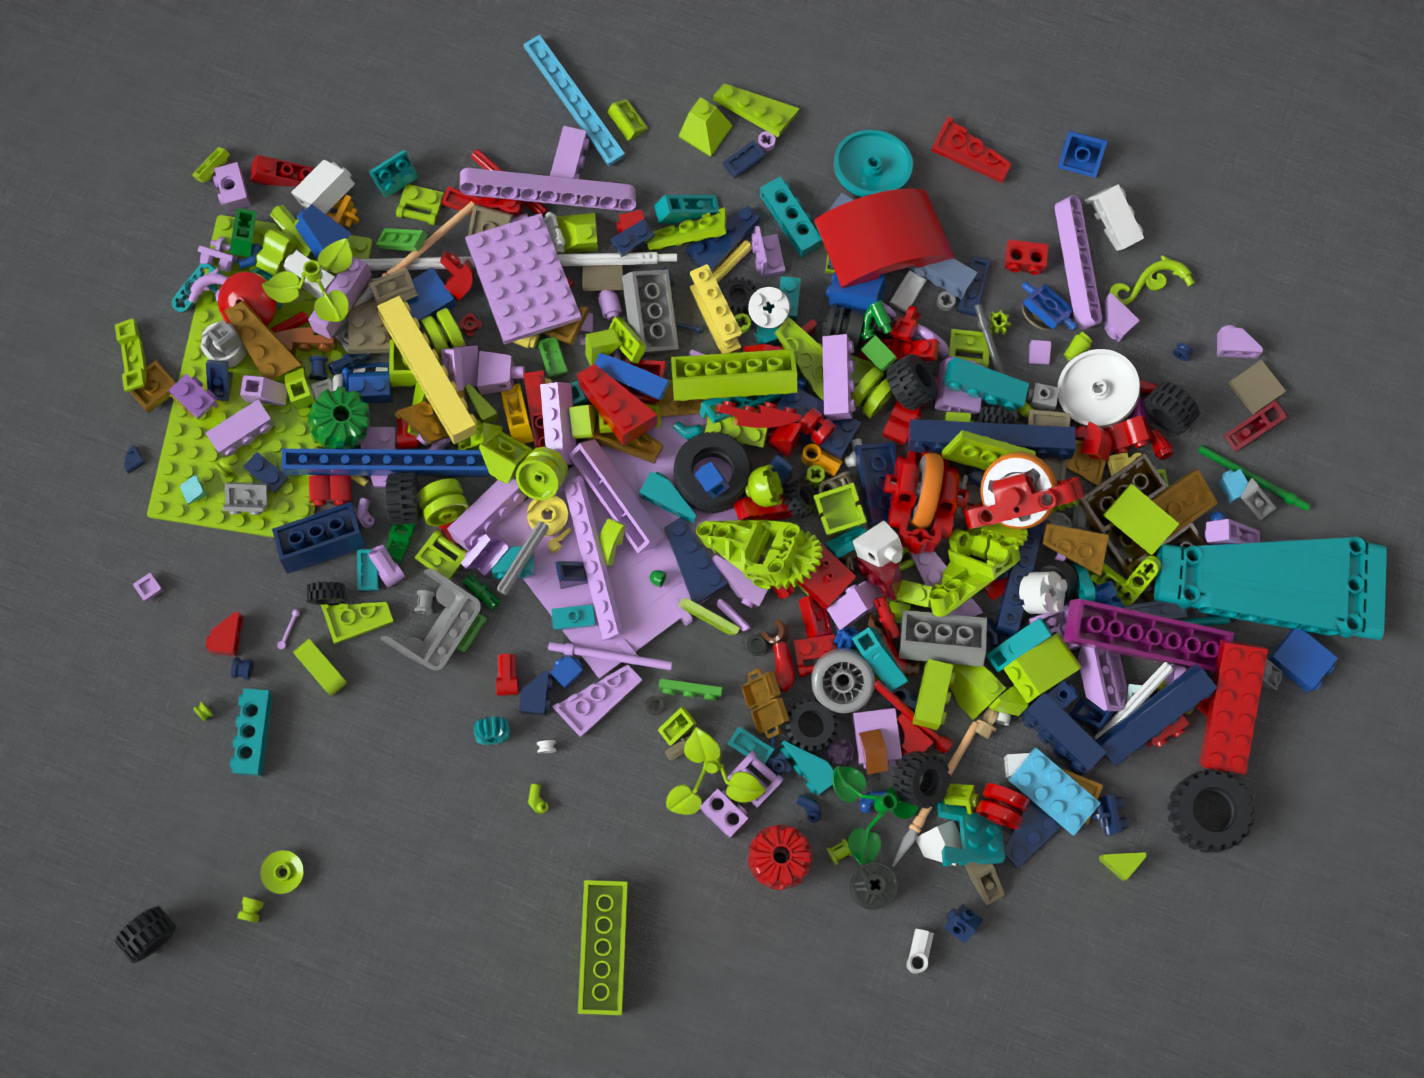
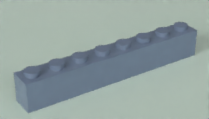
[829,193,978,299]

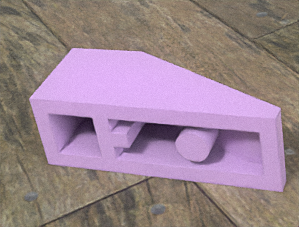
[1205,519,1260,545]
[712,555,767,608]

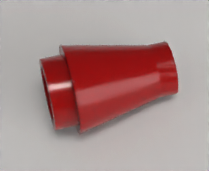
[1150,429,1174,460]

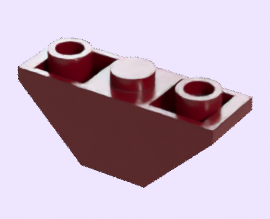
[856,556,903,601]

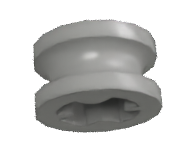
[937,291,956,311]

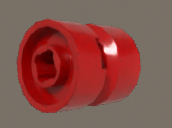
[799,407,836,446]

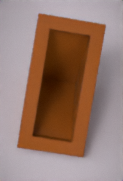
[859,729,889,775]

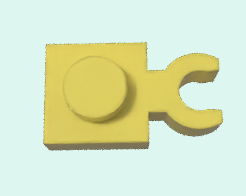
[1107,452,1141,476]

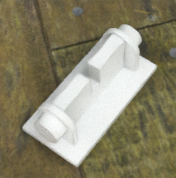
[544,212,565,253]

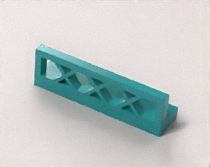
[699,394,784,424]

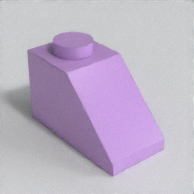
[1104,293,1140,342]
[1217,325,1263,358]

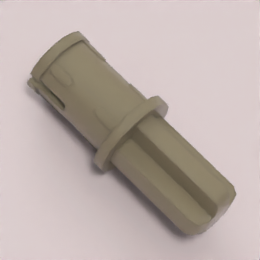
[665,735,691,761]

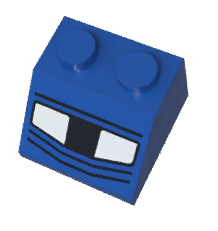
[348,363,393,403]

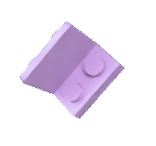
[751,226,785,278]
[441,346,479,391]

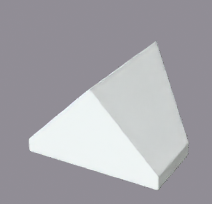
[915,820,961,866]

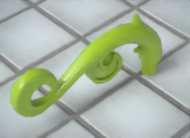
[1109,255,1195,306]

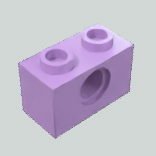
[213,162,251,211]

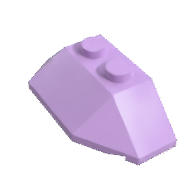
[1078,646,1128,711]

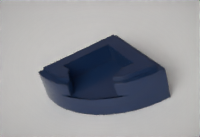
[124,445,146,474]

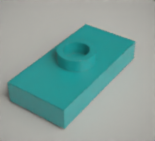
[357,549,379,592]
[551,604,595,631]

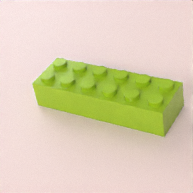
[671,349,797,401]
[578,880,628,1015]

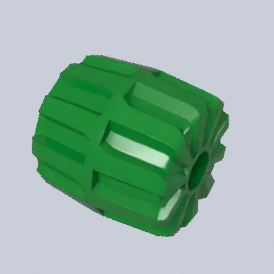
[308,386,371,449]

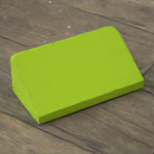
[608,99,648,141]

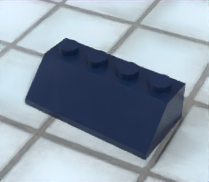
[272,502,366,574]

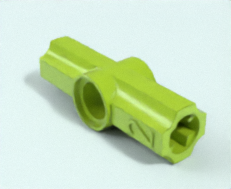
[270,205,315,259]

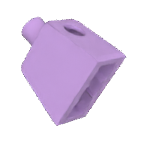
[477,351,525,395]

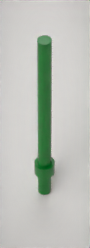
[1197,445,1311,512]

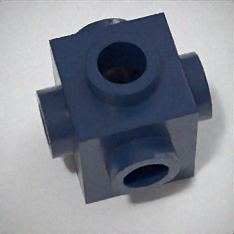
[944,903,983,944]

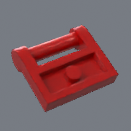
[793,634,837,677]

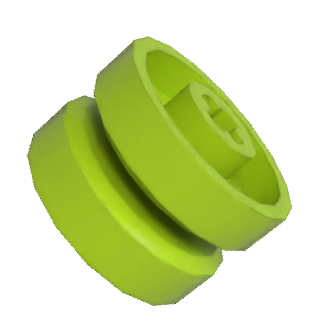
[420,308,466,359]
[852,366,893,419]
[516,447,568,500]
[417,478,469,527]

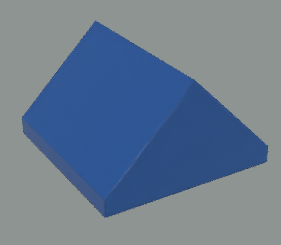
[1058,130,1108,178]

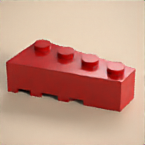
[577,364,658,446]

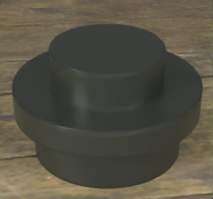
[746,635,767,656]

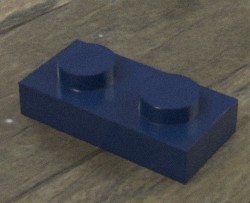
[610,219,655,258]
[243,452,289,494]

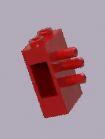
[797,539,856,609]

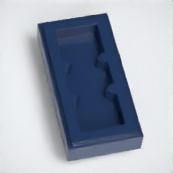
[723,140,766,179]

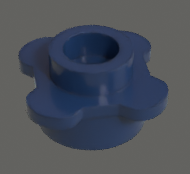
[767,753,792,775]

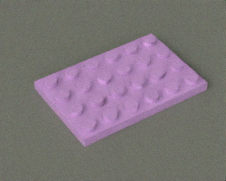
[465,214,581,345]

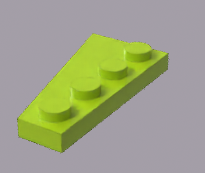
[713,83,800,137]
[775,317,824,401]

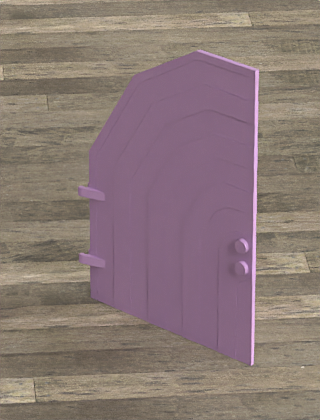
[490,413,748,679]

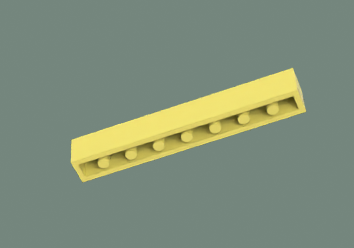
[377,296,478,444]

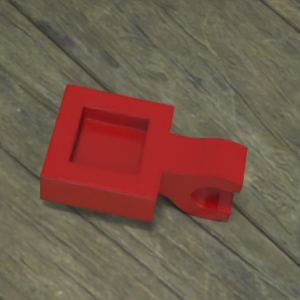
[890,306,921,342]

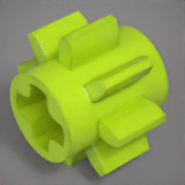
[989,310,1011,336]

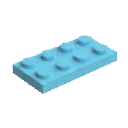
[1008,748,1101,836]

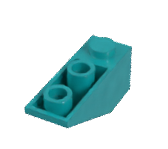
[986,617,1053,672]
[852,627,908,692]
[780,741,834,796]

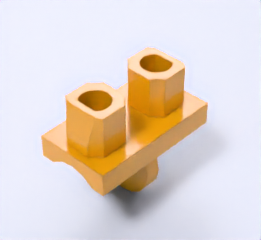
[326,195,360,228]

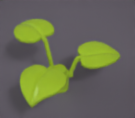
[262,238,353,322]
[666,727,766,815]

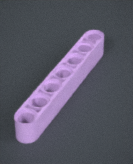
[1055,195,1102,330]

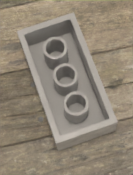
[899,610,987,667]

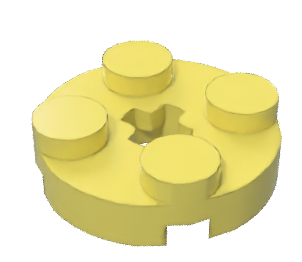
[527,495,569,537]

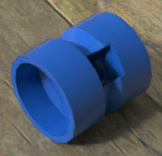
[1094,581,1125,609]

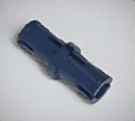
[328,353,370,376]

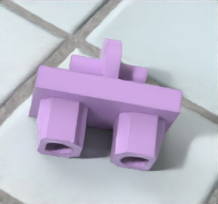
[198,236,240,272]

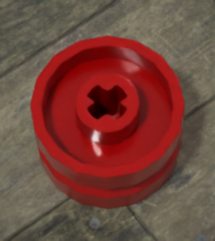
[975,783,1030,830]

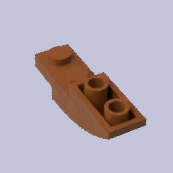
[275,327,337,356]

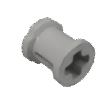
[414,590,436,614]

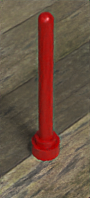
[874,680,953,754]

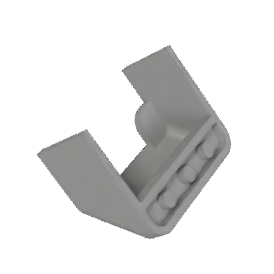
[381,569,481,670]

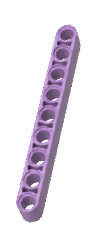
[460,168,636,211]

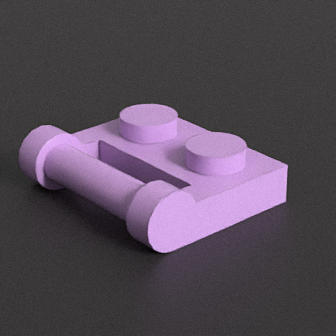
[727,751,783,808]

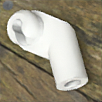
[845,439,862,467]

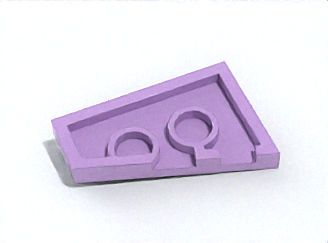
[360,427,396,488]

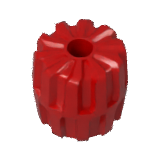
[748,824,813,890]

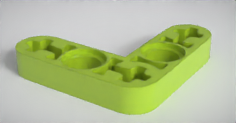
[1086,556,1161,605]

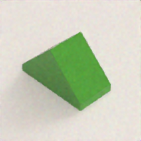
[860,335,897,372]

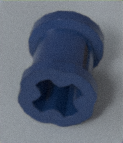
[309,356,328,381]

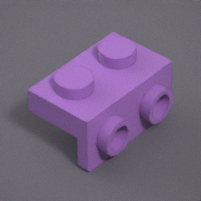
[169,374,219,420]
[461,533,511,576]

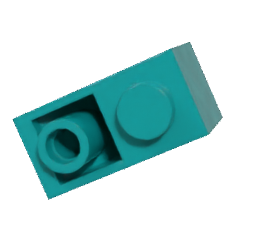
[492,546,535,580]

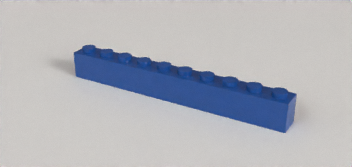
[281,449,492,476]

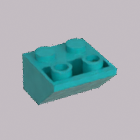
[369,149,419,198]

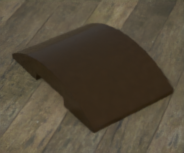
[1079,453,1207,602]

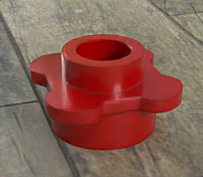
[458,313,482,336]

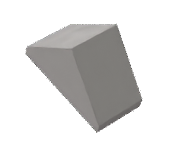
[206,320,242,356]

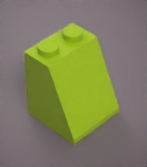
[1003,633,1082,703]

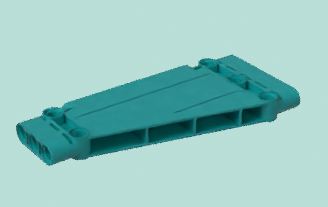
[1154,537,1387,641]

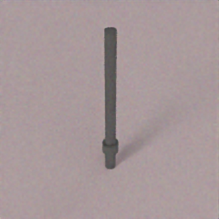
[974,304,1019,419]

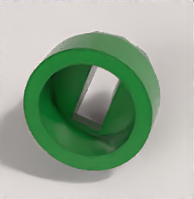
[649,570,667,588]

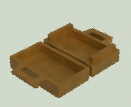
[741,668,790,739]

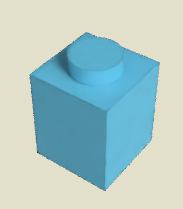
[1218,469,1248,504]

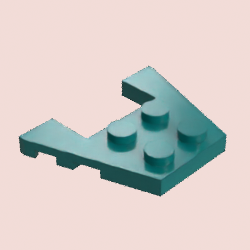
[937,798,1005,867]

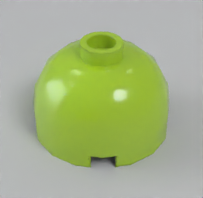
[746,464,783,507]

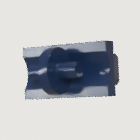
[1092,794,1129,836]

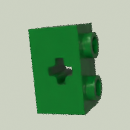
[230,208,257,257]

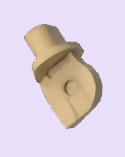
[975,706,999,739]

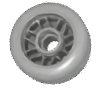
[811,648,875,713]

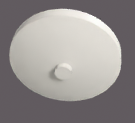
[1058,349,1140,428]

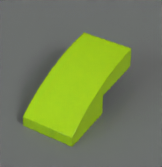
[599,518,626,566]

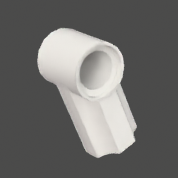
[906,929,934,974]

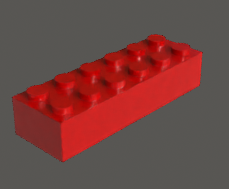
[1199,639,1268,774]

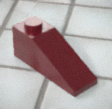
[1224,400,1290,452]

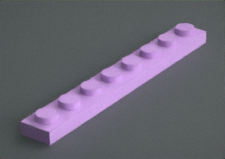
[563,476,624,640]

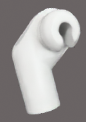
[333,373,349,391]

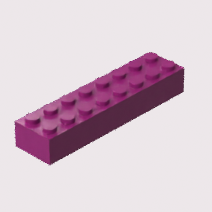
[1063,599,1234,674]

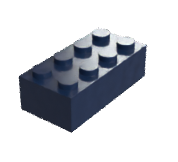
[774,388,861,460]
[1021,692,1107,775]

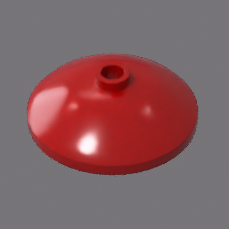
[218,272,277,326]

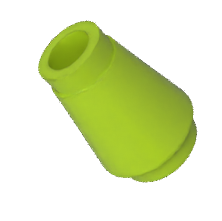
[1064,332,1093,361]

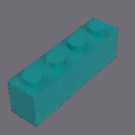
[942,357,1029,411]

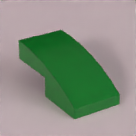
[385,523,416,565]

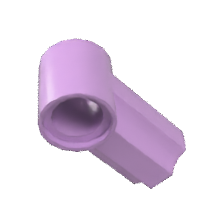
[368,545,406,588]

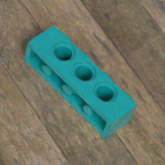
[760,176,822,258]
[230,688,273,777]

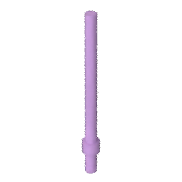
[548,642,673,670]

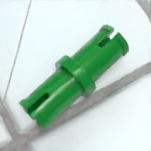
[463,574,501,611]

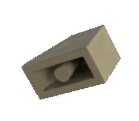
[965,862,1005,906]

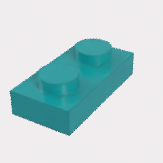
[825,526,867,558]
[728,727,774,764]

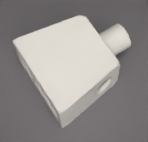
[853,521,903,567]

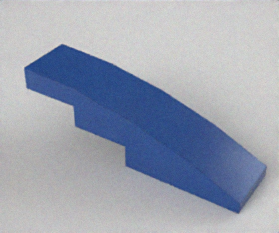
[594,353,670,400]

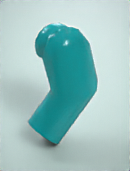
[672,421,704,440]

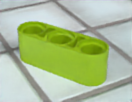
[293,639,347,697]

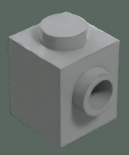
[1027,383,1059,412]

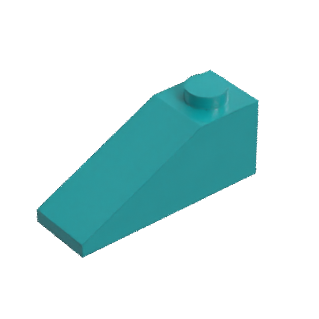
[654,195,719,223]
[639,471,696,524]

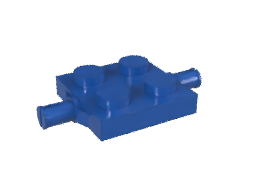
[1021,280,1078,331]

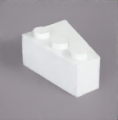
[1085,184,1144,251]

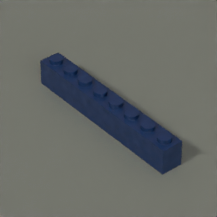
[908,419,1076,460]

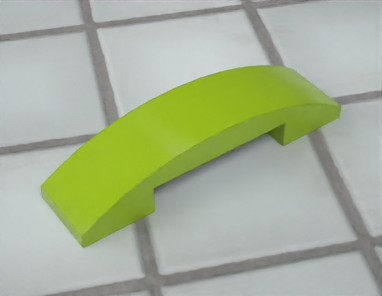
[115,318,147,392]

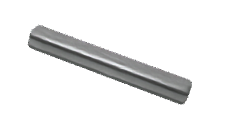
[497,521,549,595]

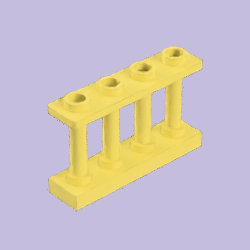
[689,265,742,354]

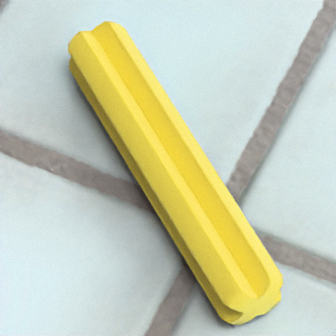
[713,240,752,283]

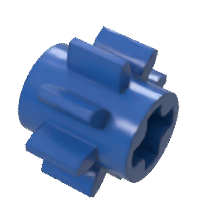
[834,626,858,650]

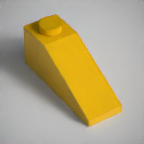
[501,383,534,444]

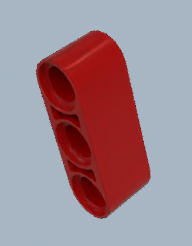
[734,493,793,521]

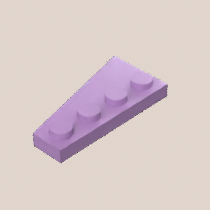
[910,551,983,617]
[552,665,642,738]

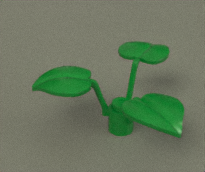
[833,766,918,865]

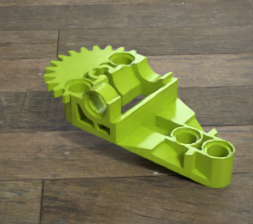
[696,520,823,590]
[929,523,1028,617]

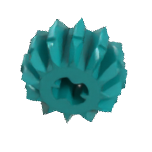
[474,716,510,745]

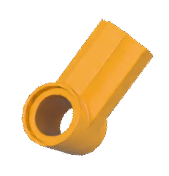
[801,444,843,477]

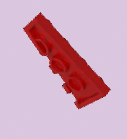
[931,115,1011,183]

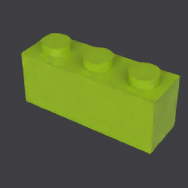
[912,659,955,730]

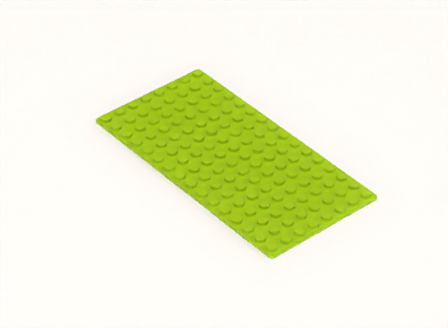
[147,215,373,538]

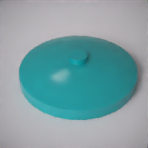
[834,130,913,197]

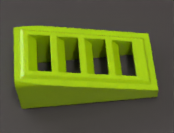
[465,384,499,424]

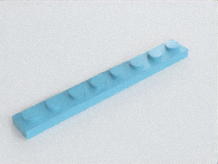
[523,34,625,167]

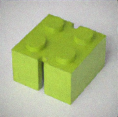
[814,483,866,537]

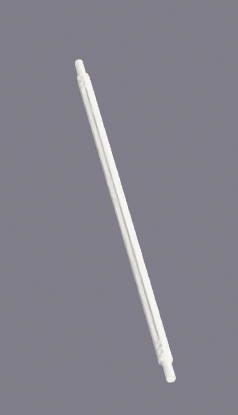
[317,252,677,272]

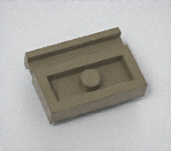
[369,268,418,305]

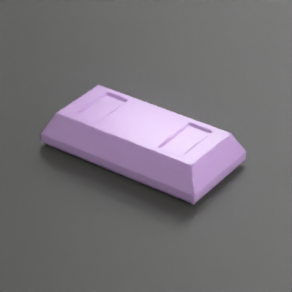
[717,599,752,632]

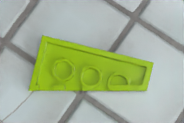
[647,207,727,250]

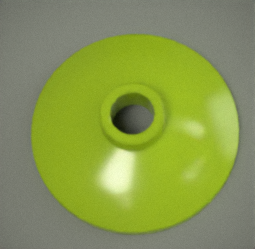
[260,850,304,894]

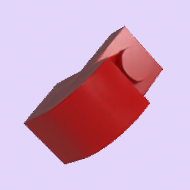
[440,251,474,300]
[1075,422,1112,461]

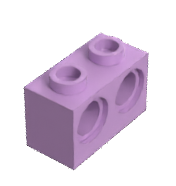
[700,789,748,838]

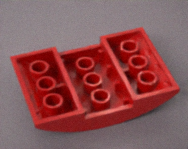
[814,188,954,288]

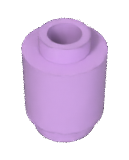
[598,290,622,320]

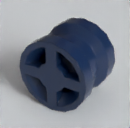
[231,657,254,681]

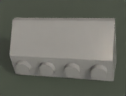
[622,270,679,355]

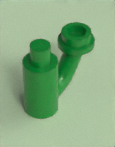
[860,300,893,341]

